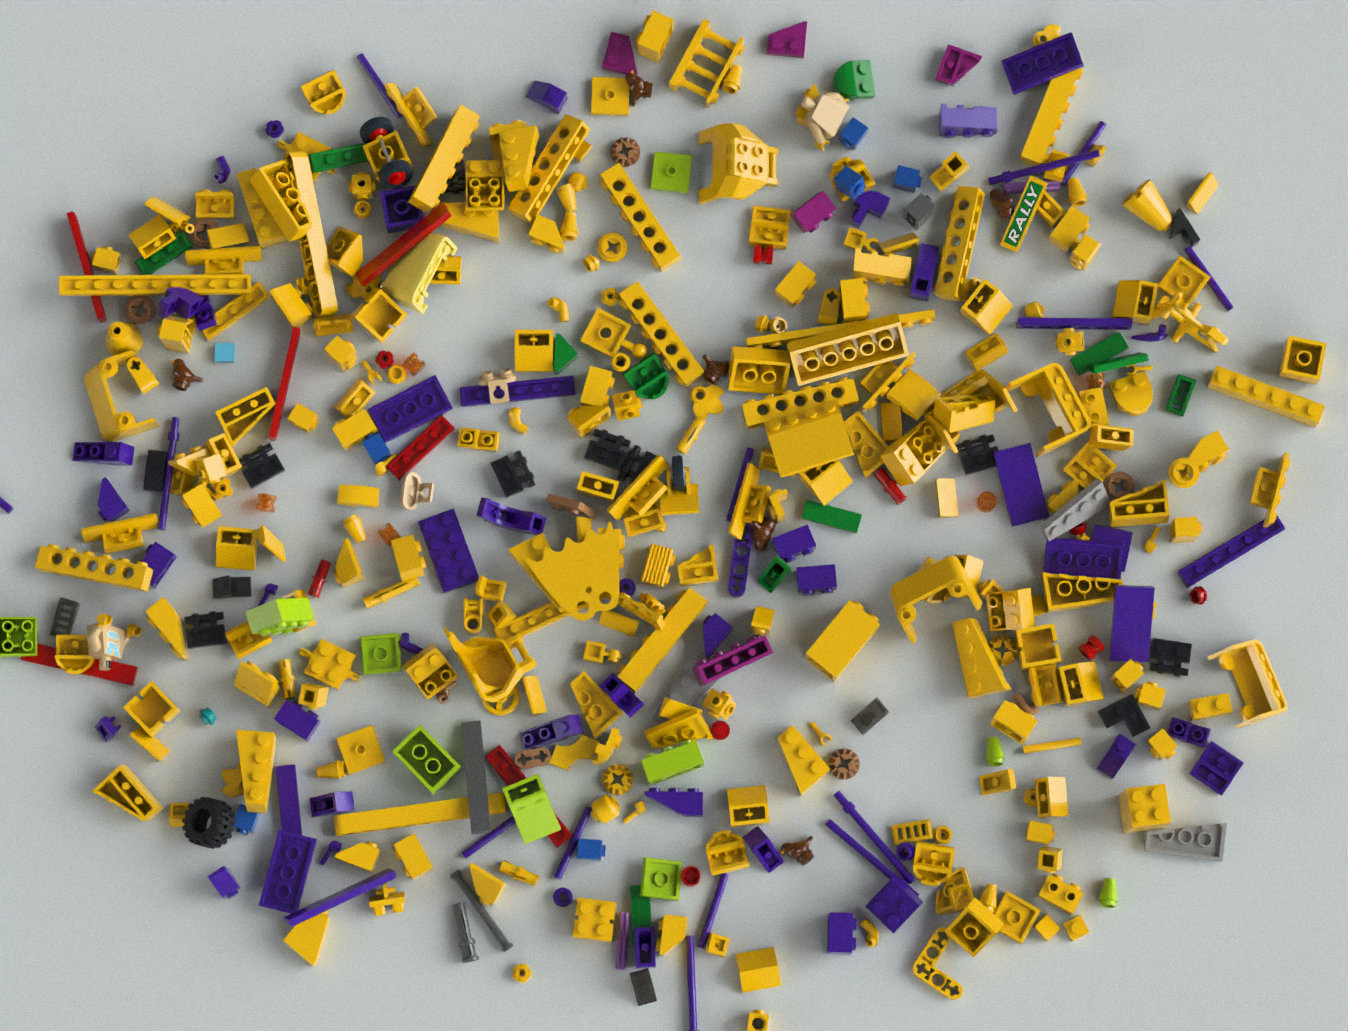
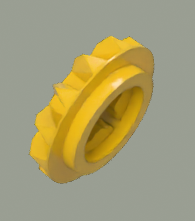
[597,232,627,263]
[1168,458,1200,489]
[639,592,666,614]
[988,635,1018,666]
[602,764,633,795]

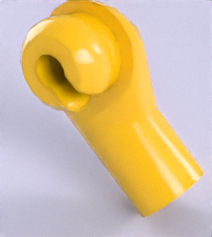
[169,221,194,233]
[962,277,981,302]
[860,918,879,948]

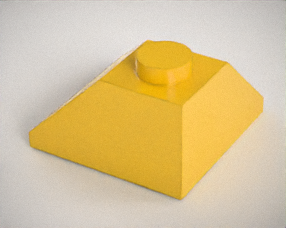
[326,226,363,277]
[567,406,611,438]
[334,538,365,588]
[469,862,506,906]

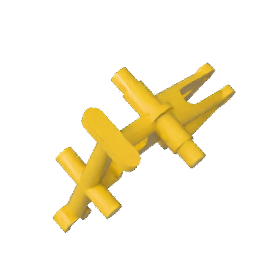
[1152,291,1228,353]

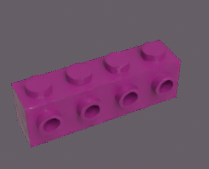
[692,634,773,686]

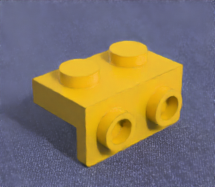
[195,189,235,219]
[768,488,788,524]
[225,620,273,659]
[1027,664,1063,707]

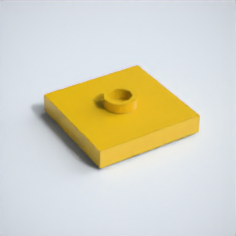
[591,77,630,116]
[1158,255,1211,308]
[336,725,386,775]
[994,891,1041,944]

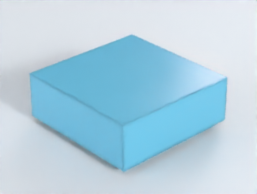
[214,343,235,363]

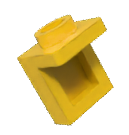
[475,575,507,602]
[978,578,1004,601]

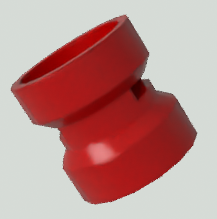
[753,245,773,265]
[1078,634,1105,661]
[681,866,701,887]

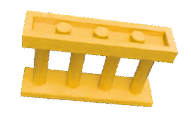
[669,19,745,108]

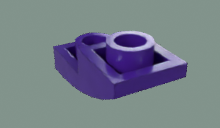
[195,295,217,331]
[1167,717,1211,748]

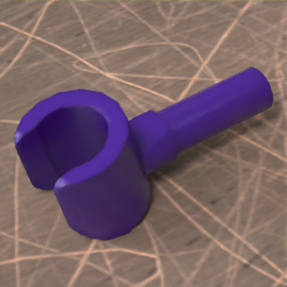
[257,583,278,606]
[320,841,342,865]

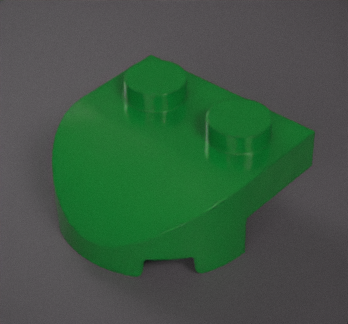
[833,60,875,101]
[622,353,669,400]

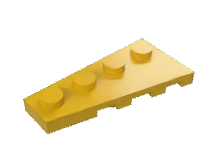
[600,592,666,630]

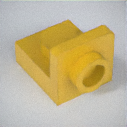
[1043,150,1069,183]

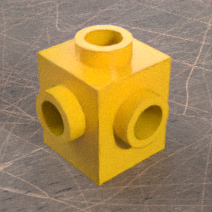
[349,172,376,201]
[1055,328,1084,355]
[612,390,643,421]
[701,688,736,720]

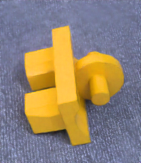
[369,882,405,916]

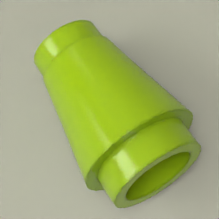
[986,737,1005,767]
[1098,878,1118,908]

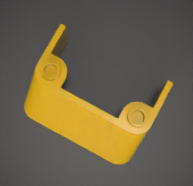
[84,350,160,442]
[1006,363,1091,458]
[923,370,1018,454]
[890,555,982,644]
[1207,640,1287,729]

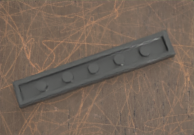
[461,720,491,835]

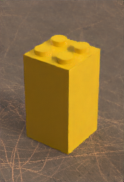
[805,600,880,683]
[1118,784,1171,834]

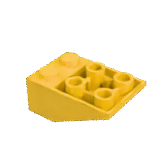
[466,160,505,211]
[880,419,947,486]
[1179,430,1229,480]
[145,597,189,661]
[234,661,281,708]

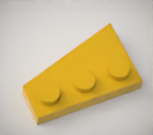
[844,411,889,479]
[570,671,624,740]
[645,708,714,749]

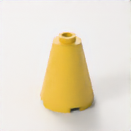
[1122,179,1173,232]
[105,322,143,356]

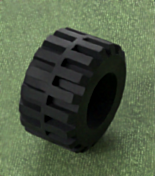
[182,797,236,849]

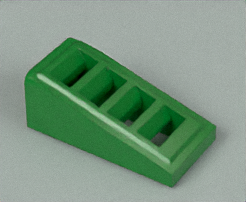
[1165,374,1196,416]

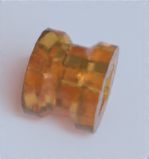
[402,353,426,377]
[1086,372,1107,390]
[977,491,997,513]
[256,493,277,513]
[377,522,401,546]

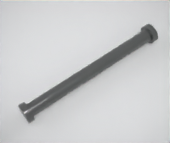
[450,870,514,952]

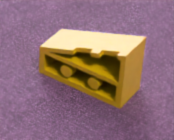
[499,125,539,192]
[442,202,499,244]
[852,248,911,286]
[157,313,196,354]
[215,387,276,447]
[933,394,996,433]
[1108,480,1170,527]
[777,725,830,796]
[92,765,164,822]

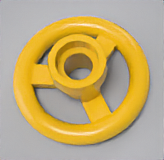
[481,685,520,716]

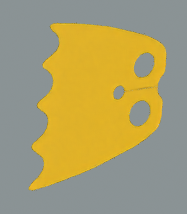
[525,522,619,621]

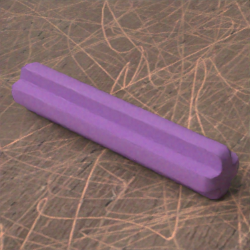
[1004,180,1060,194]
[615,912,629,970]

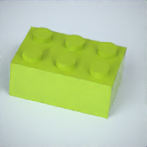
[245,598,315,636]
[392,725,462,795]
[641,739,704,786]

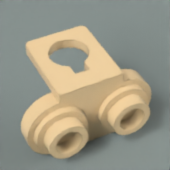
[478,368,516,404]
[400,472,434,510]

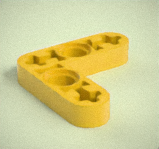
[912,927,963,1000]

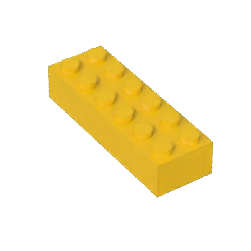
[786,313,909,386]

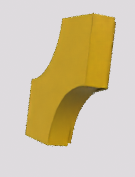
[549,734,600,770]

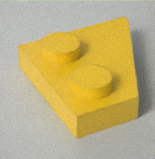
[678,544,718,586]

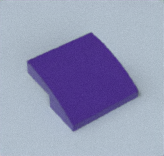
[1091,524,1133,572]
[1189,740,1244,796]

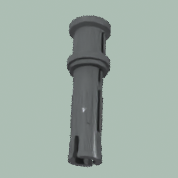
[453,902,479,963]

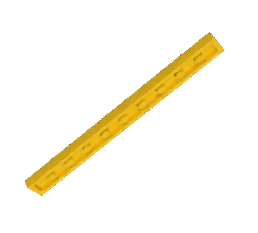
[59,274,251,296]
[746,309,936,348]

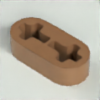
[514,748,551,769]

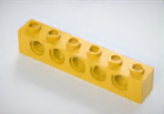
[508,114,590,224]
[599,163,681,272]
[934,186,985,302]
[618,281,704,388]
[742,377,859,430]
[35,544,153,592]

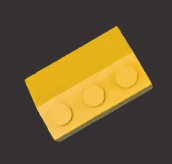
[728,346,791,395]

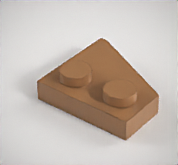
[546,494,597,519]

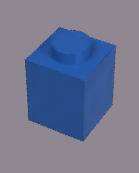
[839,117,868,150]
[893,165,922,193]
[833,166,866,200]
[362,433,391,465]
[233,804,260,835]
[577,839,606,861]

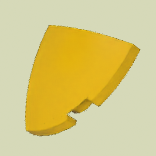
[935,867,974,915]

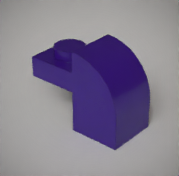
[851,191,890,229]
[157,287,202,319]
[599,673,644,718]

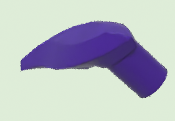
[1131,324,1168,342]
[398,633,423,654]

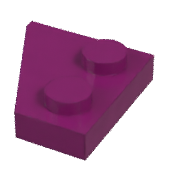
[767,21,807,58]
[602,32,637,76]
[935,44,982,87]

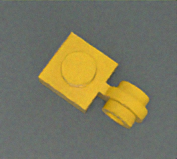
[583,640,622,664]

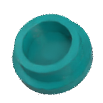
[199,707,217,725]

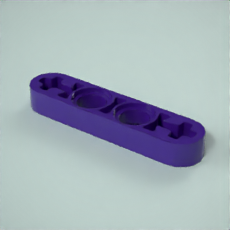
[728,523,753,598]

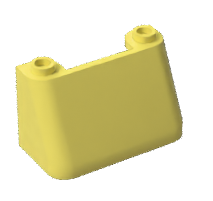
[380,232,457,314]

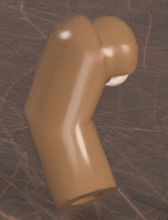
[436,680,458,704]
[1012,693,1039,716]

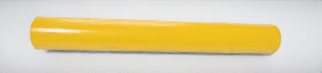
[1022,737,1081,754]

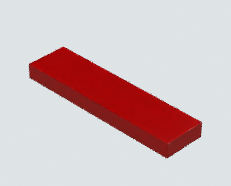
[386,415,455,481]

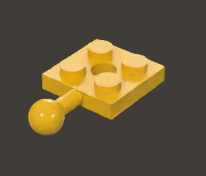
[580,308,647,358]

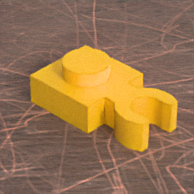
[843,227,879,253]

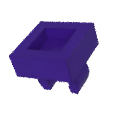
[95,716,121,742]

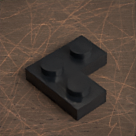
[1098,694,1150,737]

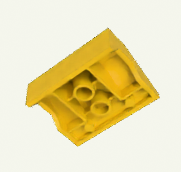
[764,399,854,478]

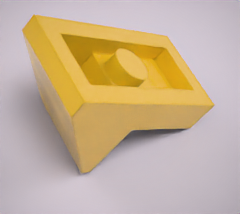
[979,769,1016,795]

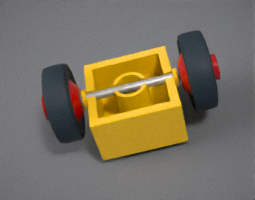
[360,117,415,189]

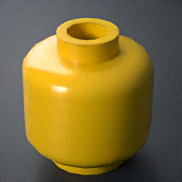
[590,794,620,824]

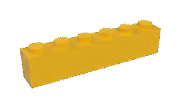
[1019,68,1084,166]
[408,105,480,213]
[1207,365,1325,427]
[617,587,708,693]

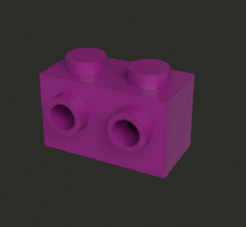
[790,191,837,233]

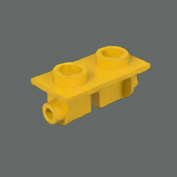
[313,313,354,337]

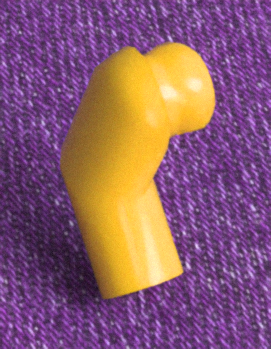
[548,297,569,322]
[508,407,529,435]

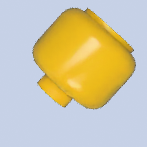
[568,172,588,192]
[1024,301,1045,318]

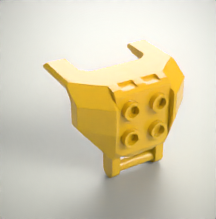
[698,123,778,205]
[444,626,537,703]

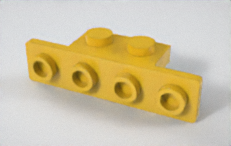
[384,83,438,146]
[185,246,263,275]
[860,352,916,413]
[1249,452,1290,528]
[607,455,669,520]
[728,463,772,540]
[81,513,159,554]

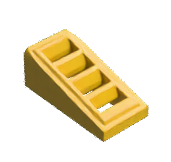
[891,819,933,845]

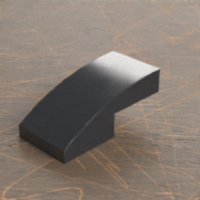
[143,450,167,492]

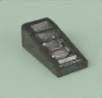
[50,597,80,637]

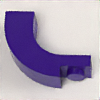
[476,497,546,535]

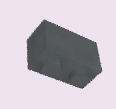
[903,193,935,231]

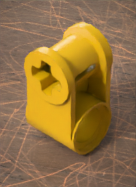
[817,288,840,325]
[127,357,159,394]
[463,598,484,636]

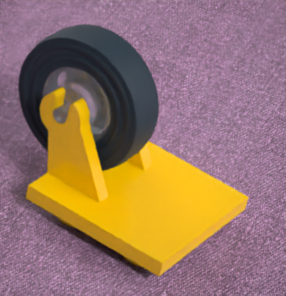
[660,455,699,515]

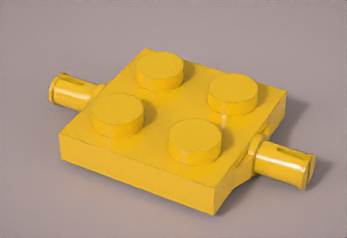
[277,131,337,183]
[299,639,361,691]

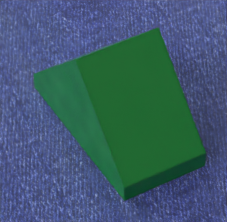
[554,333,578,375]
[757,555,791,593]

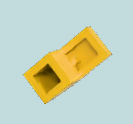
[929,151,969,192]

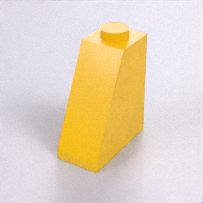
[283,910,330,966]

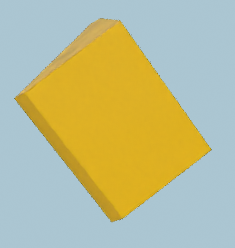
[736,947,781,993]

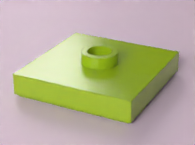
[651,152,692,194]
[360,633,402,675]
[640,857,682,901]

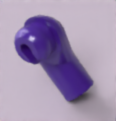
[214,156,231,184]

